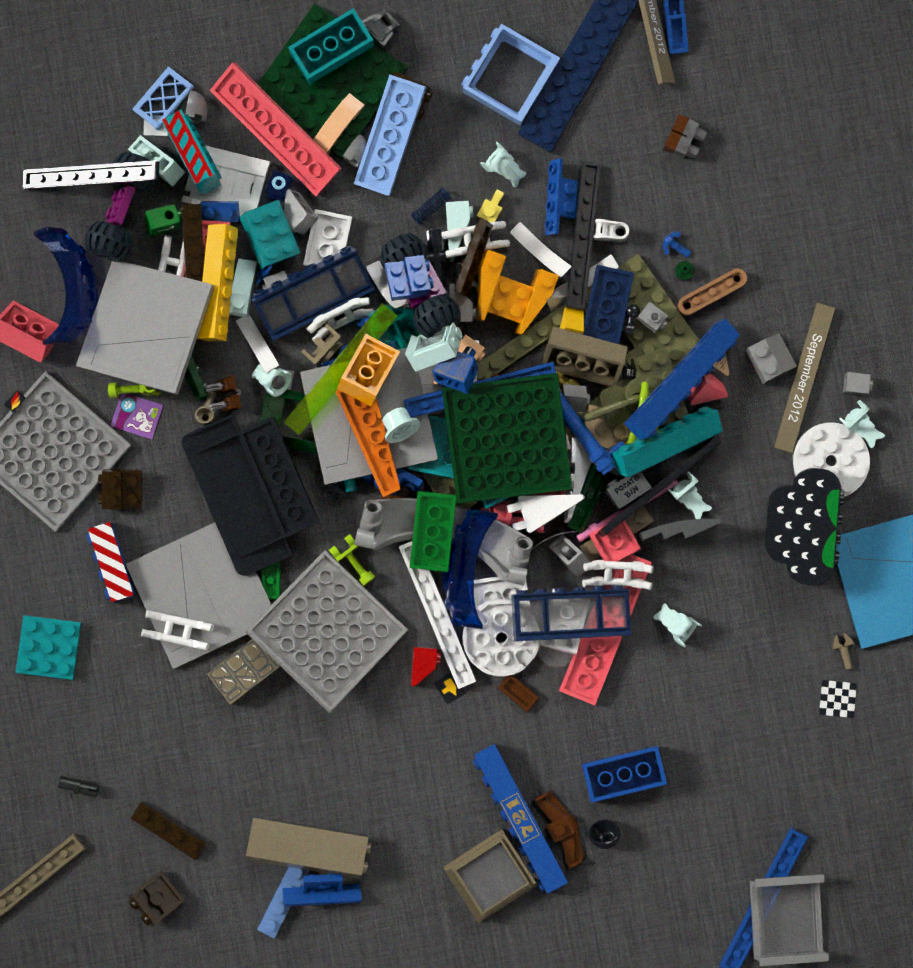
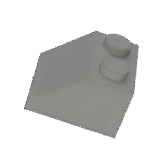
[746,333,797,384]

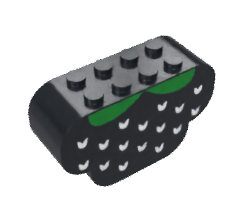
[765,468,844,586]

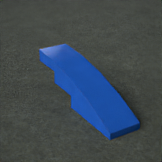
[663,0,689,54]

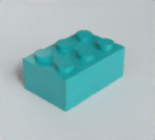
[239,200,300,270]

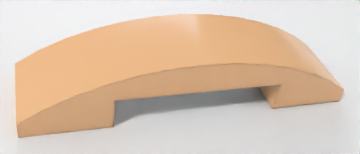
[313,93,365,154]

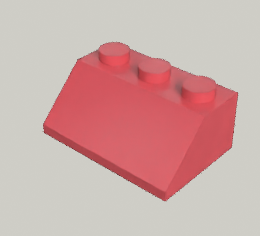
[0,300,63,363]

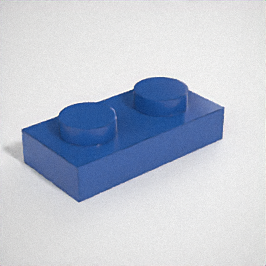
[200,201,240,222]

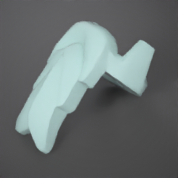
[480,142,527,188]
[251,363,291,397]
[839,400,885,448]
[667,471,712,519]
[653,603,702,648]

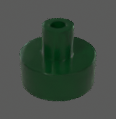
[674,261,694,281]

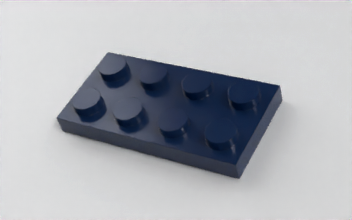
[582,265,634,344]

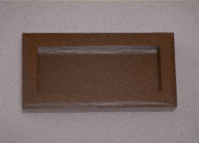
[498,675,539,712]

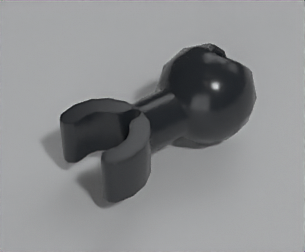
[625,304,641,334]

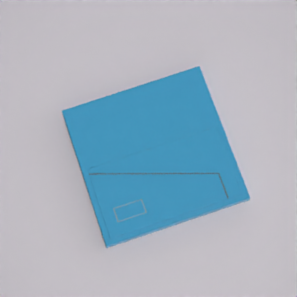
[836,515,913,649]

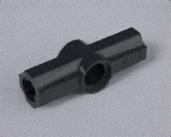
[426,229,447,287]

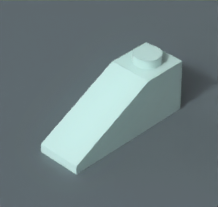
[128,135,185,186]
[446,201,473,262]
[230,258,257,318]

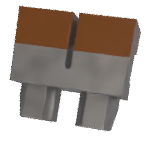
[663,114,707,159]

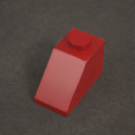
[411,647,441,686]

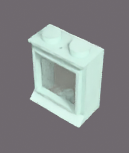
[405,322,462,372]

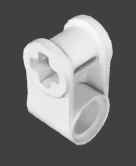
[593,219,629,243]

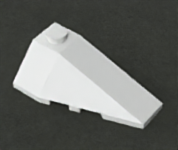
[564,437,592,523]

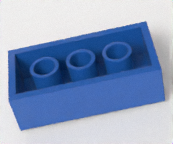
[581,746,667,803]

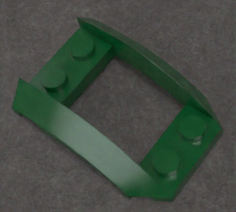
[259,390,318,454]

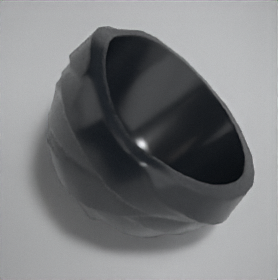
[589,820,620,849]

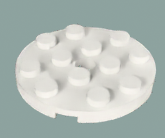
[793,423,870,497]
[463,599,540,676]

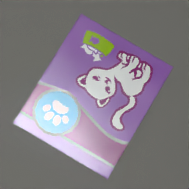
[111,393,163,439]

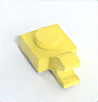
[477,189,504,222]

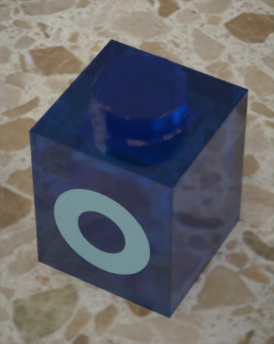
[265,170,293,201]

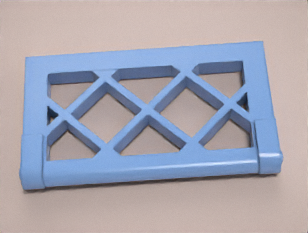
[132,66,194,130]

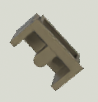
[301,324,345,367]

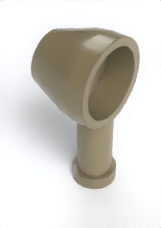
[195,391,217,426]

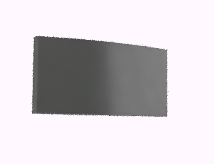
[638,519,721,542]

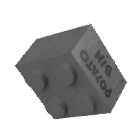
[604,472,652,512]

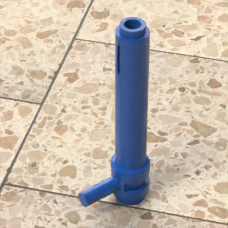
[560,392,625,475]

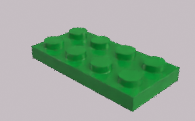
[409,491,456,572]

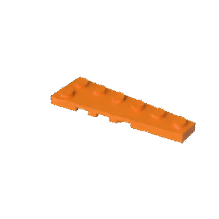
[335,390,401,497]

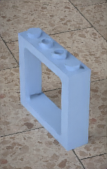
[461,24,560,126]

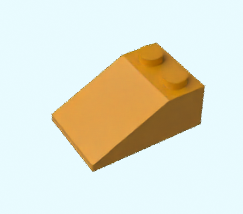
[337,334,400,406]

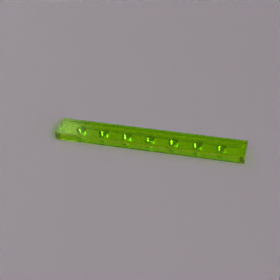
[284,303,398,435]

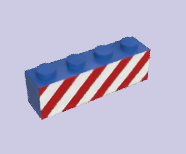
[86,522,136,603]

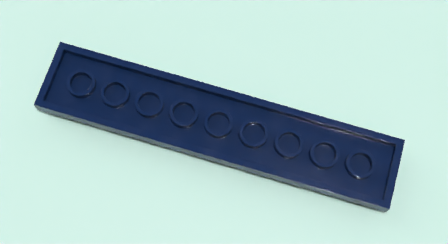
[518,0,639,153]

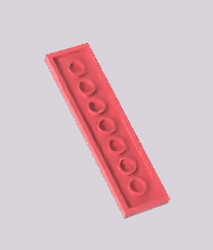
[210,62,342,196]
[559,555,652,706]

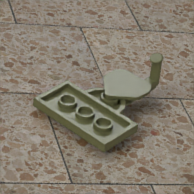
[577,347,688,429]

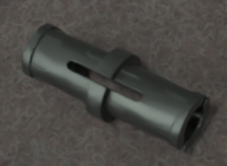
[58,776,99,798]

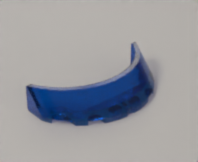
[34,227,98,345]
[443,510,498,629]

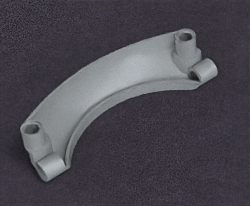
[354,498,533,586]

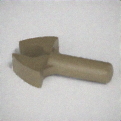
[832,633,854,670]

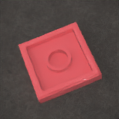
[589,520,641,562]

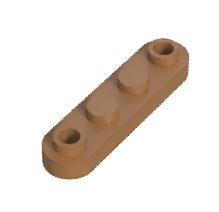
[677,268,747,316]

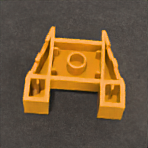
[476,250,559,335]

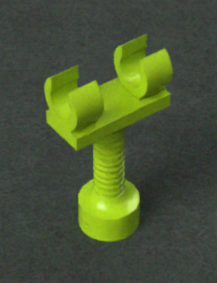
[108,383,162,398]
[329,534,375,586]

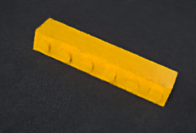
[197,224,238,341]

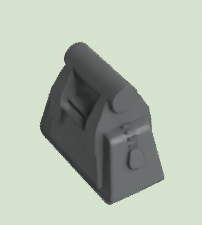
[361,9,401,51]

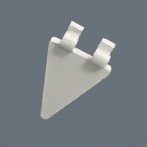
[507,494,585,533]

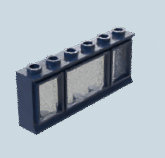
[251,246,375,341]
[511,585,632,642]

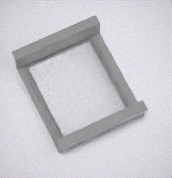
[750,874,829,966]

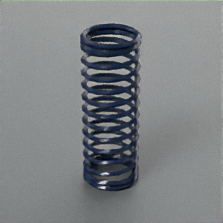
[411,187,451,225]

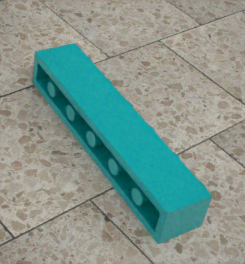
[612,407,723,477]

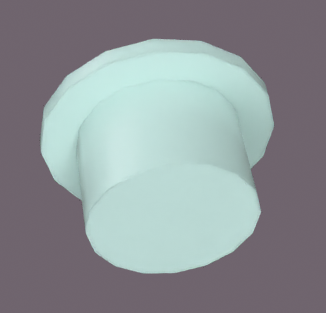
[382,407,421,443]

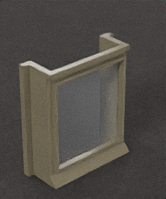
[444,829,538,923]

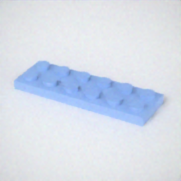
[354,75,427,196]

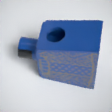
[432,346,478,394]

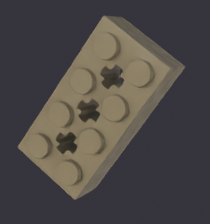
[542,327,627,387]

